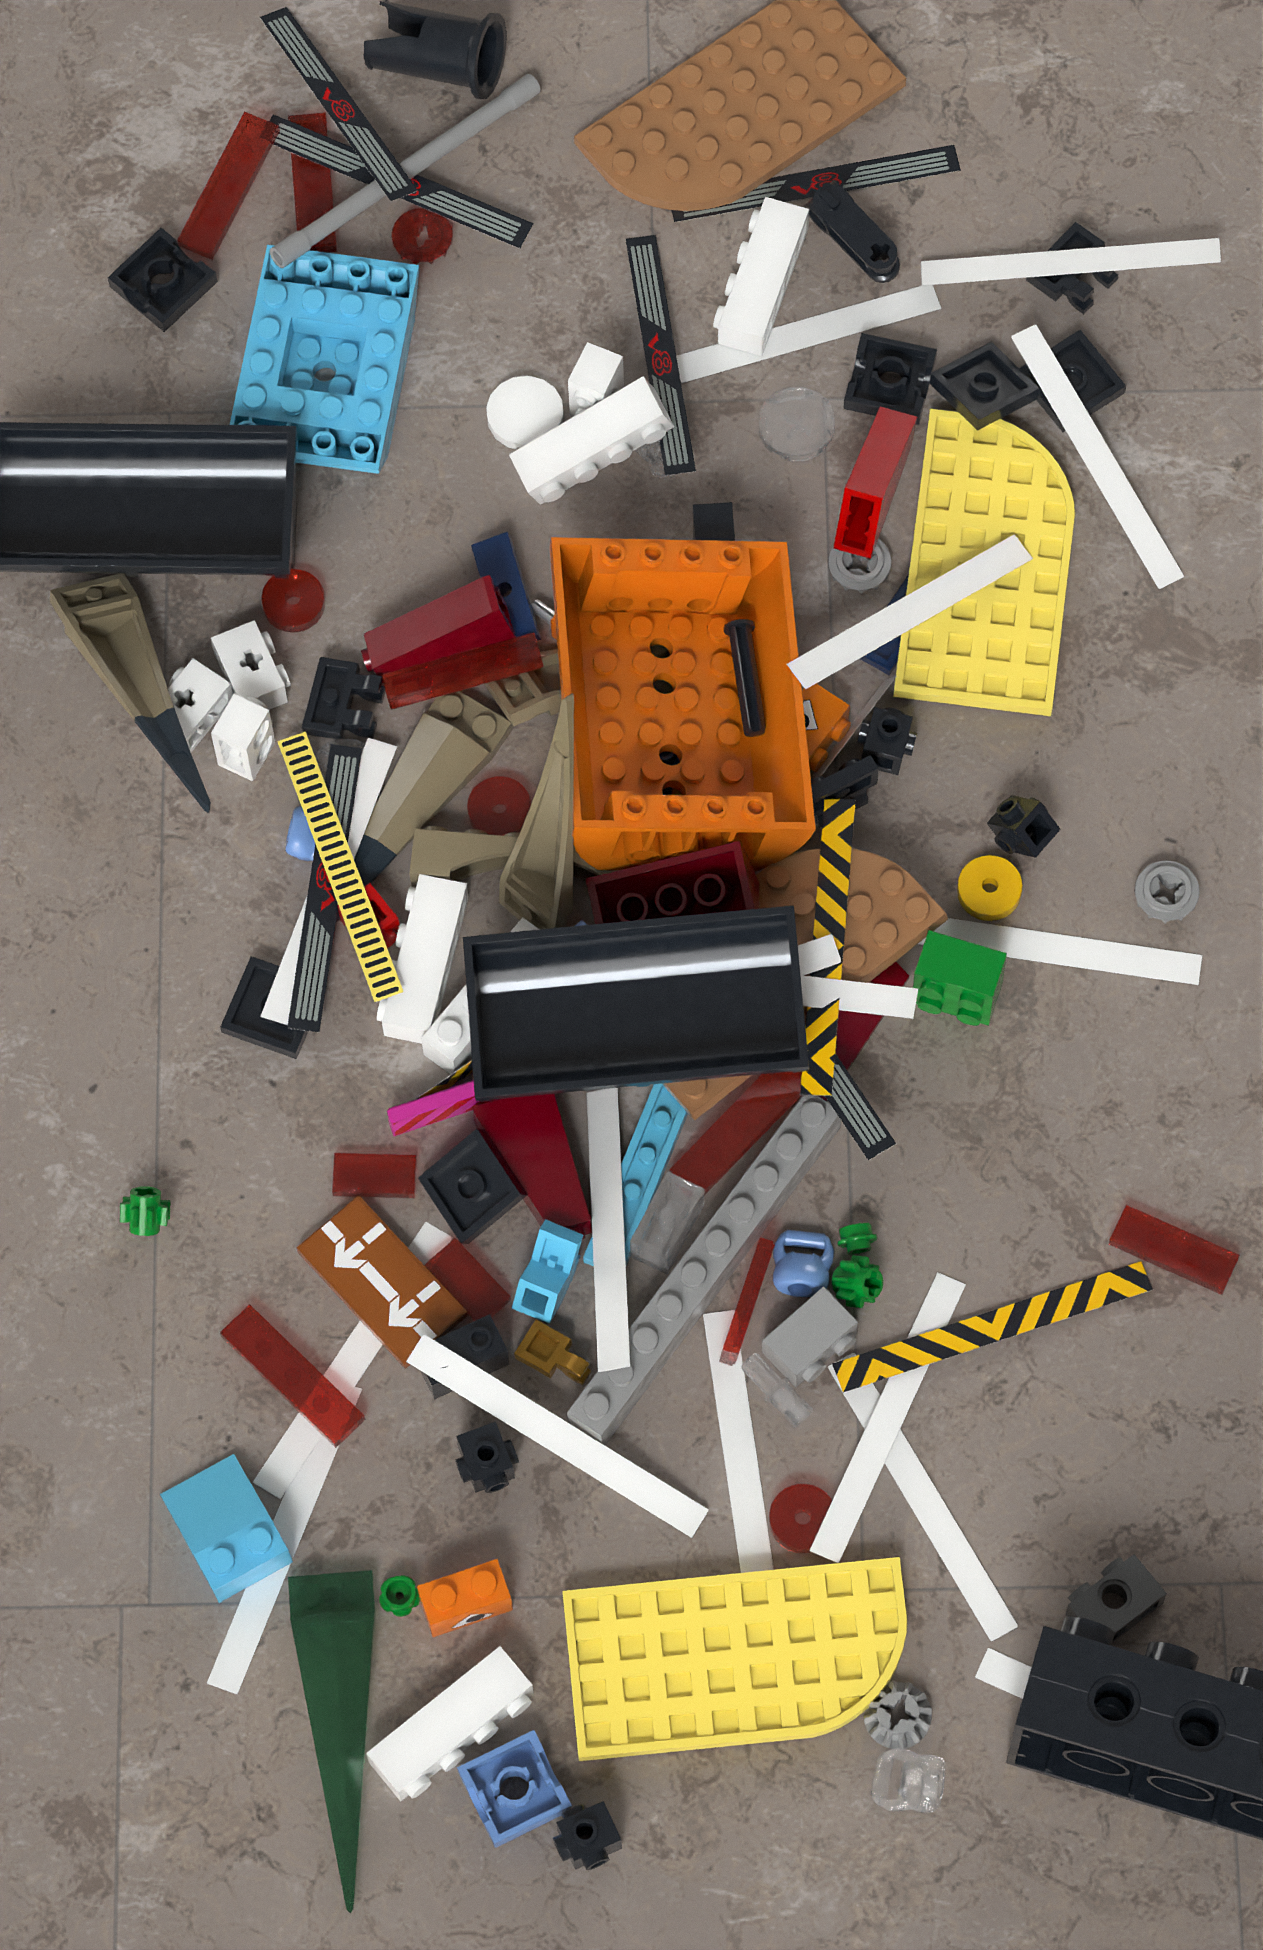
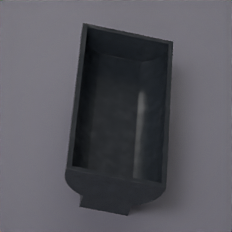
[0,422,298,579]
[463,905,809,1102]

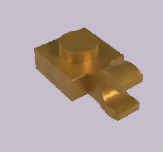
[514,1320,591,1385]

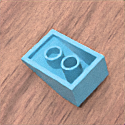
[160,1454,293,1603]

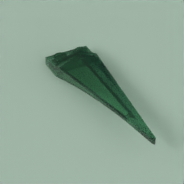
[288,1570,376,1914]

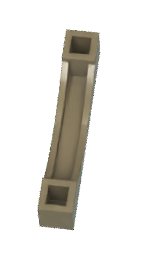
[409,826,619,887]

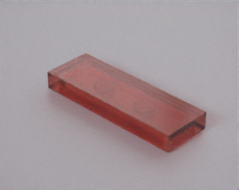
[1108,1205,1240,1295]
[719,1237,775,1366]

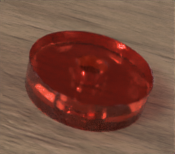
[261,569,325,633]
[467,776,531,836]
[769,1484,832,1553]

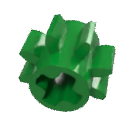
[119,1186,171,1236]
[832,1255,883,1308]

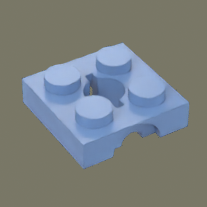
[457,1730,572,1848]

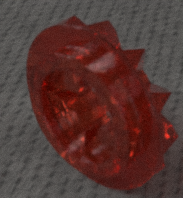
[391,208,453,265]

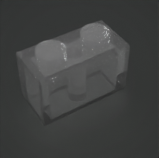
[630,1171,705,1275]

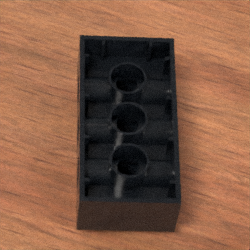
[1006,1617,1263,1840]

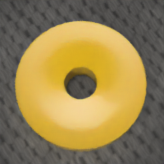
[957,855,1022,921]

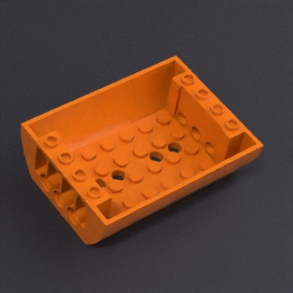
[550,537,816,871]

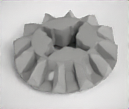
[828,539,891,594]
[1134,861,1199,924]
[863,1680,932,1749]

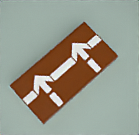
[296,1195,468,1369]

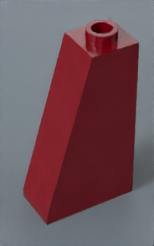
[361,575,516,683]
[472,1094,592,1240]

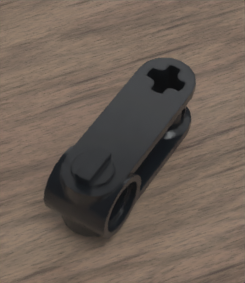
[804,181,900,283]

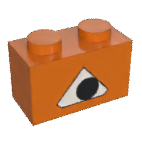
[802,683,851,772]
[417,1559,513,1637]

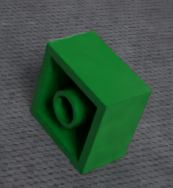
[913,930,1007,1026]

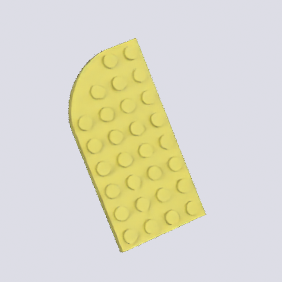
[893,409,1075,716]
[562,1557,907,1761]

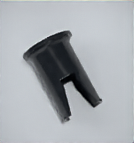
[363,0,507,99]

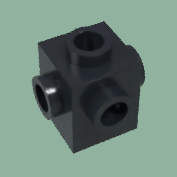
[857,707,917,775]
[987,795,1061,858]
[455,1421,519,1493]
[553,1801,622,1870]

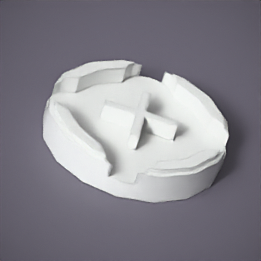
[486,376,564,450]

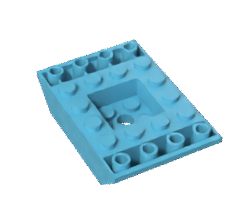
[230,245,419,474]

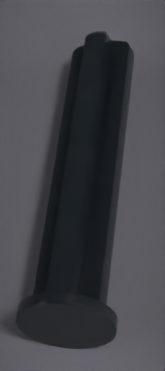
[723,619,766,737]

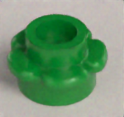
[837,1223,878,1255]
[379,1575,420,1617]

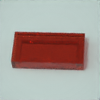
[332,1153,417,1198]
[425,1238,511,1321]

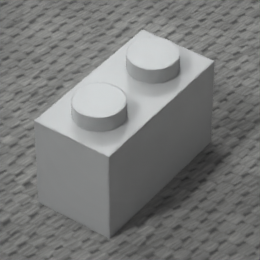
[762,1287,858,1388]

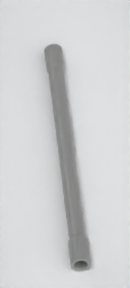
[270,74,541,268]

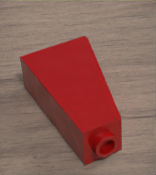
[833,407,917,559]

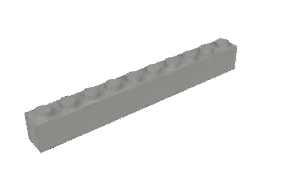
[567,1095,841,1445]

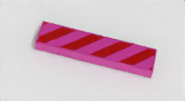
[387,1080,498,1137]

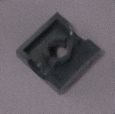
[108,228,218,332]
[844,333,937,425]

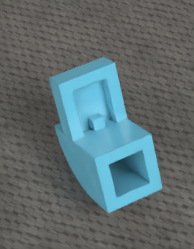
[512,1219,583,1324]

